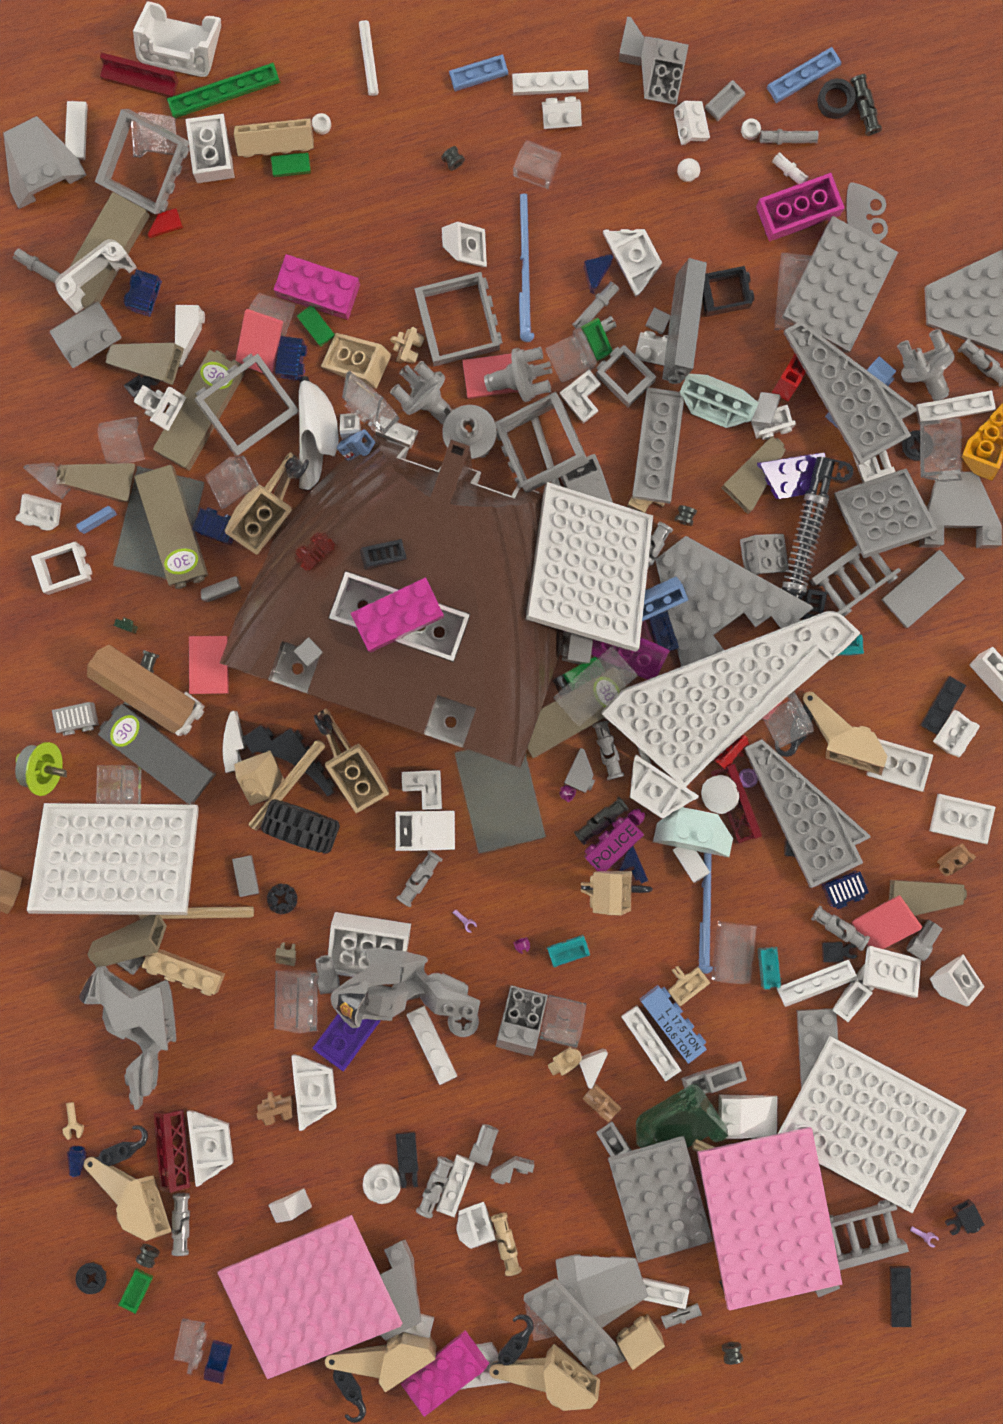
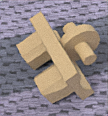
[390,327,424,364]
[548,1047,582,1075]

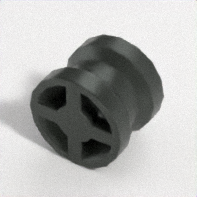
[441,146,465,171]
[674,505,697,526]
[136,1244,160,1268]
[722,1342,743,1365]

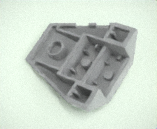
[3,116,87,209]
[556,1254,648,1328]

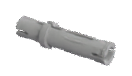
[760,129,818,145]
[13,248,61,283]
[572,281,619,332]

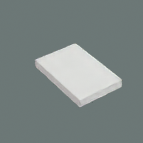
[866,739,933,792]
[929,794,995,844]
[863,946,921,998]

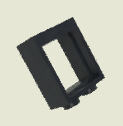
[702,266,755,317]

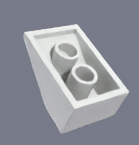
[186,114,235,183]
[718,1095,777,1139]

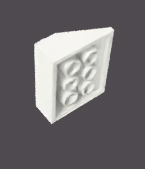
[328,912,411,977]

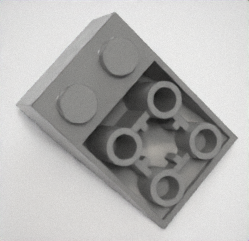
[641,36,689,105]
[561,454,613,503]
[495,986,548,1056]

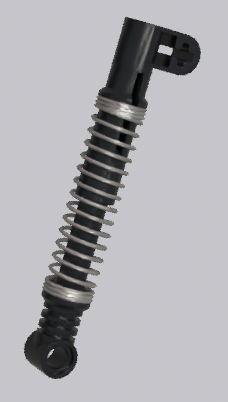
[782,457,853,599]

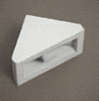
[340,412,362,441]
[580,1049,608,1089]
[269,1189,312,1223]

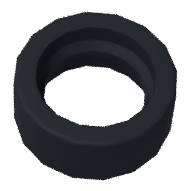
[817,78,856,119]

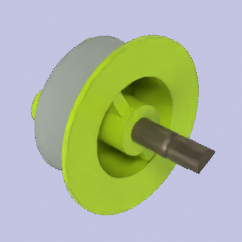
[15,742,67,796]

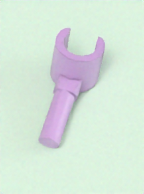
[453,910,477,933]
[910,1226,939,1247]

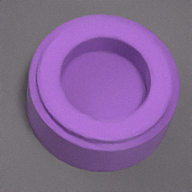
[739,769,758,788]

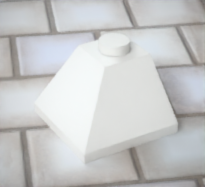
[442,222,487,267]
[930,955,984,1006]

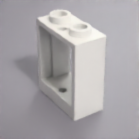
[31,542,92,595]

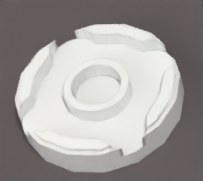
[701,775,739,814]
[362,1163,401,1204]

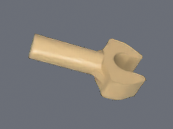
[63,1102,84,1140]

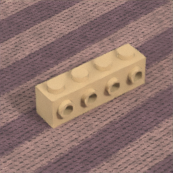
[234,118,314,157]
[142,949,225,996]

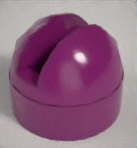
[559,785,576,802]
[628,809,645,826]
[513,937,530,954]

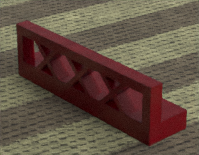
[100,52,179,98]
[711,764,762,844]
[154,1109,190,1193]

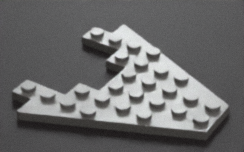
[924,249,1003,354]
[655,536,813,667]

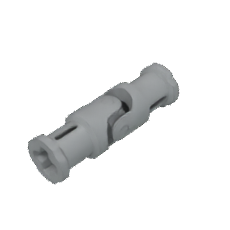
[957,338,1003,388]
[648,521,673,567]
[592,720,624,780]
[396,850,443,907]
[811,906,870,951]
[416,1156,454,1218]
[172,1193,190,1256]

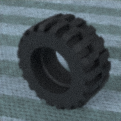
[261,799,340,854]

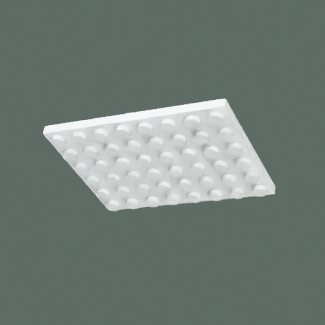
[526,482,653,652]
[27,803,199,915]
[778,1036,966,1213]

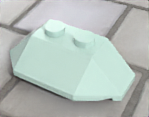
[680,374,759,428]
[653,807,733,858]

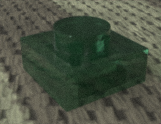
[113,617,138,634]

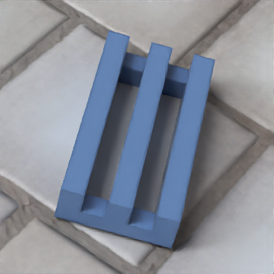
[76,506,117,534]

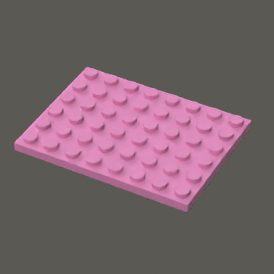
[697,1127,842,1310]
[218,1215,403,1379]

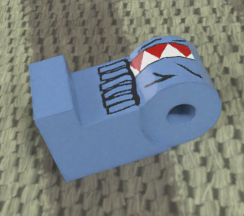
[337,429,375,460]

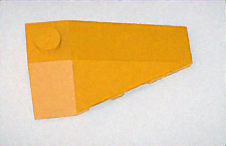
[962,403,1003,481]

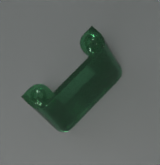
[636,1084,728,1148]

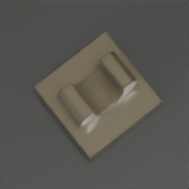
[275,942,296,966]

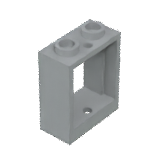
[596,345,656,408]

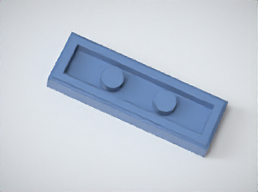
[449,54,508,91]

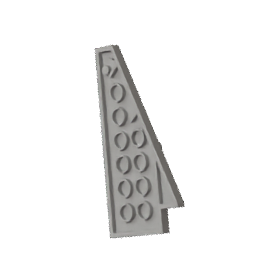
[783,321,917,465]
[744,740,871,888]

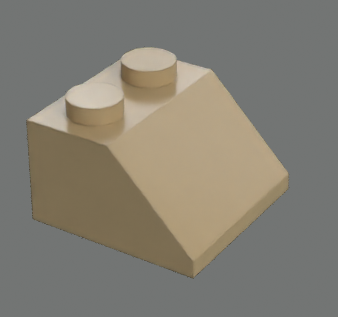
[234,751,284,806]
[616,1314,665,1370]

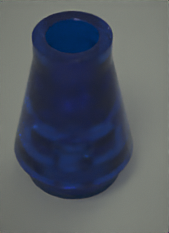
[67,1146,87,1177]

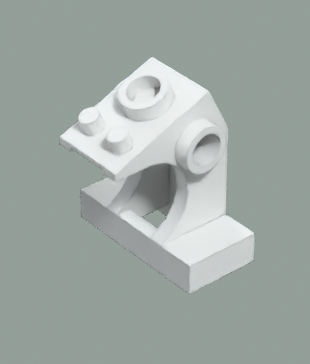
[134,385,187,431]

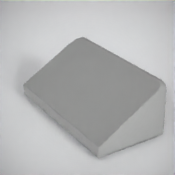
[201,576,241,602]

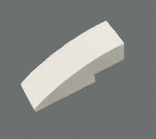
[223,711,246,773]
[833,964,874,1022]

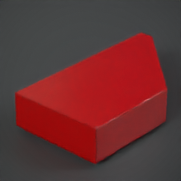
[148,208,183,238]

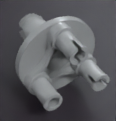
[897,329,954,401]
[484,347,552,402]
[390,361,453,425]
[443,405,496,459]

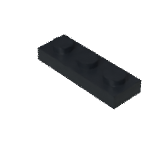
[919,676,967,735]
[890,1266,912,1327]

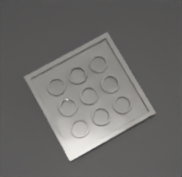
[834,468,938,558]

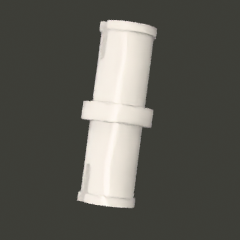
[772,152,808,184]

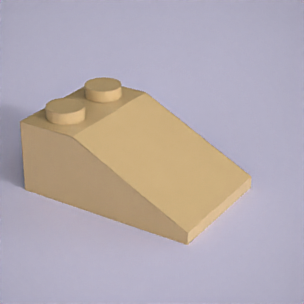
[321,333,391,389]

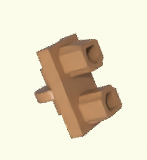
[937,843,976,877]
[583,1083,621,1123]
[257,1091,293,1126]

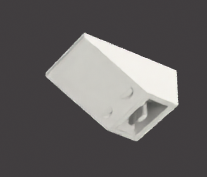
[396,811,455,851]

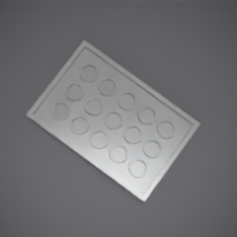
[782,216,898,353]
[608,1136,713,1263]

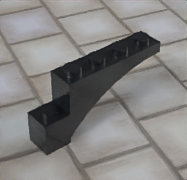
[242,725,336,796]

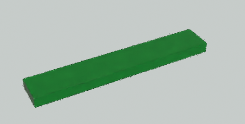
[167,62,280,119]

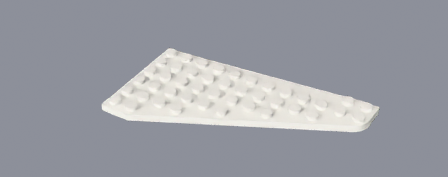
[601,611,860,787]

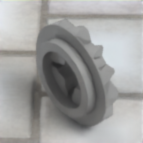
[448,1015,479,1037]

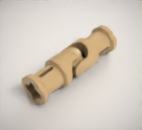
[491,1213,522,1276]

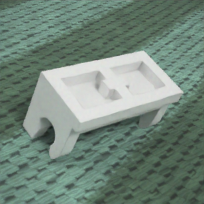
[375,416,418,449]

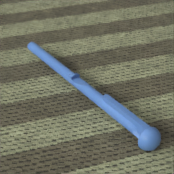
[519,194,534,342]
[698,853,713,974]

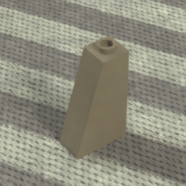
[105,343,184,385]
[721,436,786,514]
[56,463,135,502]
[889,880,967,916]
[87,915,167,968]

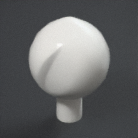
[677,158,700,182]

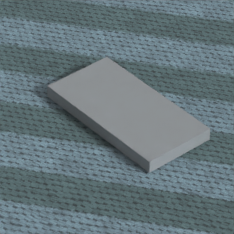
[881,550,965,628]

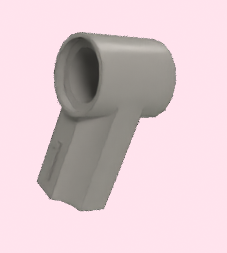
[906,919,942,961]
[316,955,340,995]
[469,1124,498,1166]

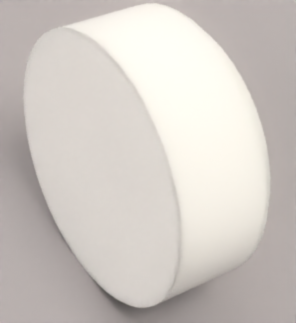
[312,113,331,134]
[741,119,761,140]

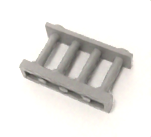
[809,546,901,617]
[829,1200,909,1270]

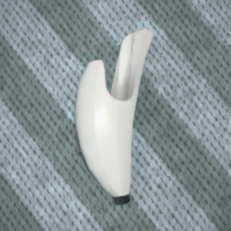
[299,376,338,491]

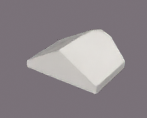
[456,1202,495,1249]

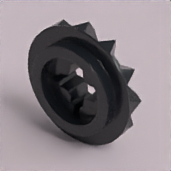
[902,430,933,461]
[267,884,298,915]
[75,1262,107,1294]

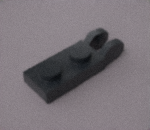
[396,1131,419,1188]

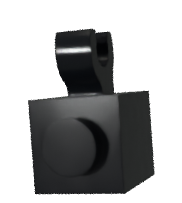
[945,1199,985,1235]

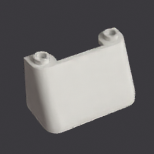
[133,1,221,77]
[55,239,137,314]

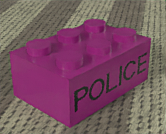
[584,817,644,871]

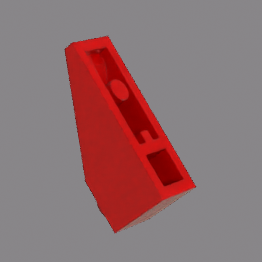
[772,353,806,401]

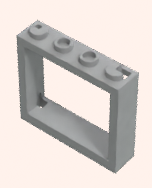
[95,109,189,214]
[415,272,503,366]
[194,354,299,456]
[495,392,589,492]

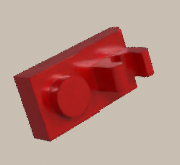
[713,735,750,769]

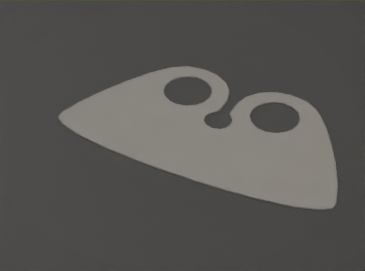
[847,182,888,242]

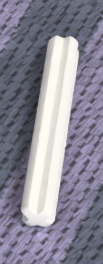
[359,20,379,96]

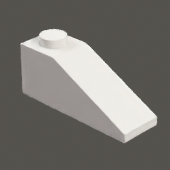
[175,305,205,367]

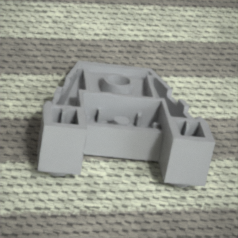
[919,472,1002,548]
[380,1240,421,1340]

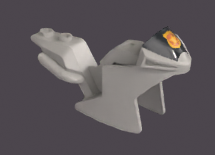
[331,948,480,1028]
[79,966,176,1110]

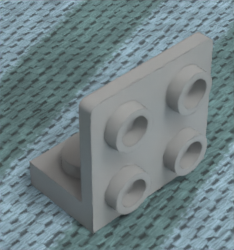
[740,534,789,575]

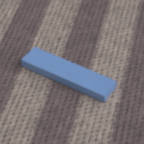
[767,47,842,103]

